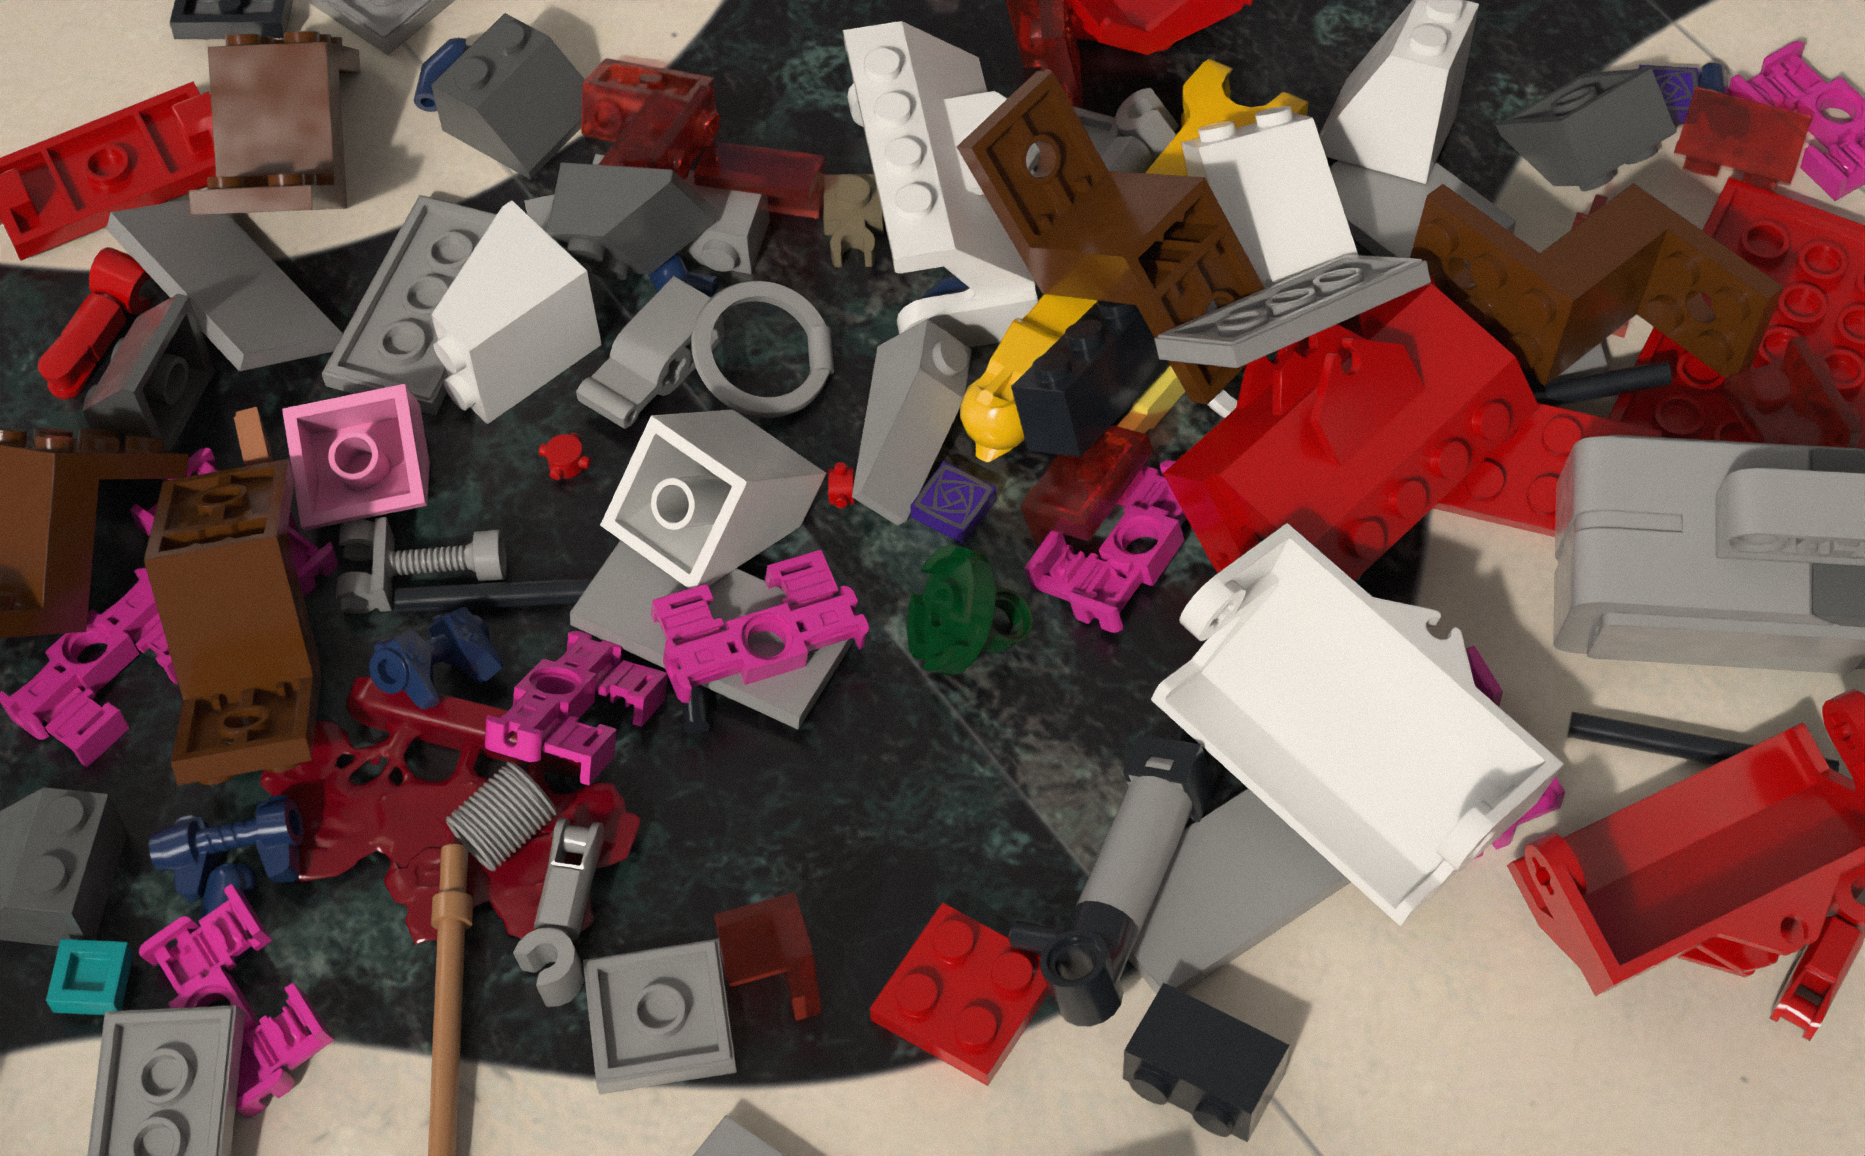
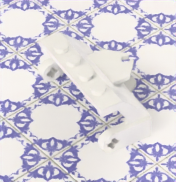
[843,21,1040,347]
[1151,523,1564,926]

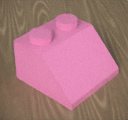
[282,384,430,531]

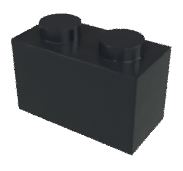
[1123,983,1290,1142]

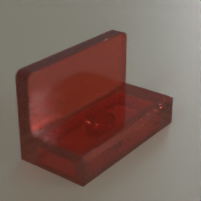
[694,141,825,218]
[714,892,822,1021]

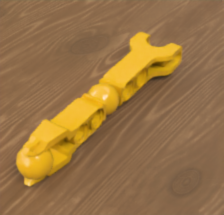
[960,59,1309,463]

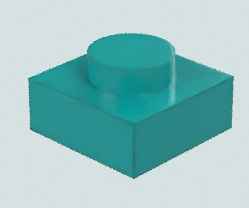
[46,939,134,1015]

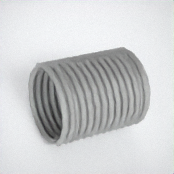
[446,762,557,871]

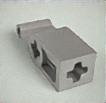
[576,276,725,429]

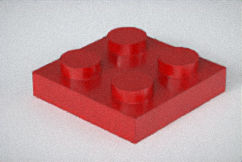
[870,902,1050,1086]

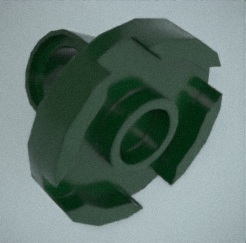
[906,544,1033,676]

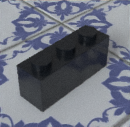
[1011,300,1170,457]

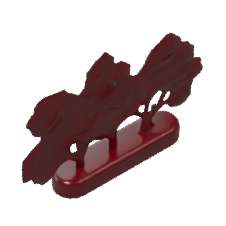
[259,677,641,945]

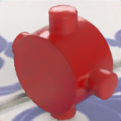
[539,432,592,480]
[828,462,855,508]

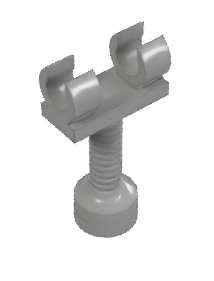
[336,517,507,614]

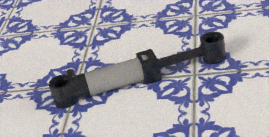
[1009,639,1215,1027]

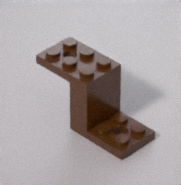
[189,31,360,215]
[956,71,1265,404]
[1410,183,1784,386]
[0,427,189,638]
[144,459,322,786]

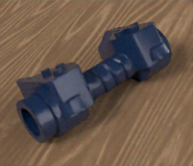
[369,607,503,709]
[149,795,304,904]

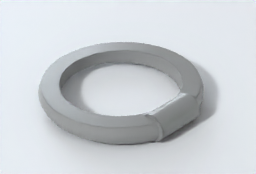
[691,281,834,418]

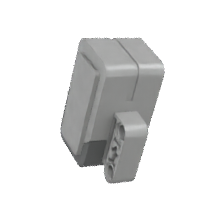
[1553,435,1865,674]

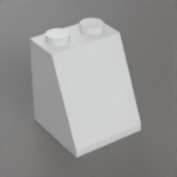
[1319,0,1479,184]
[1181,106,1358,288]
[431,200,602,424]
[600,410,826,589]

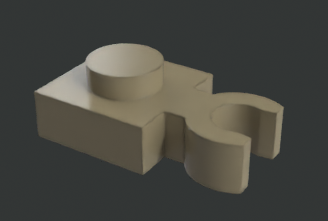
[823,174,883,267]

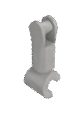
[1102,88,1179,173]
[513,817,604,1007]

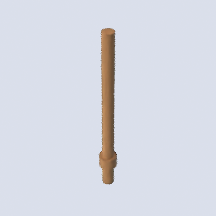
[428,844,473,1156]

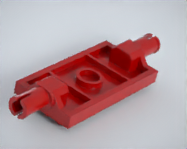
[0,81,216,261]

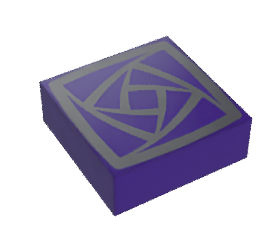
[1638,65,1699,125]
[910,461,997,544]

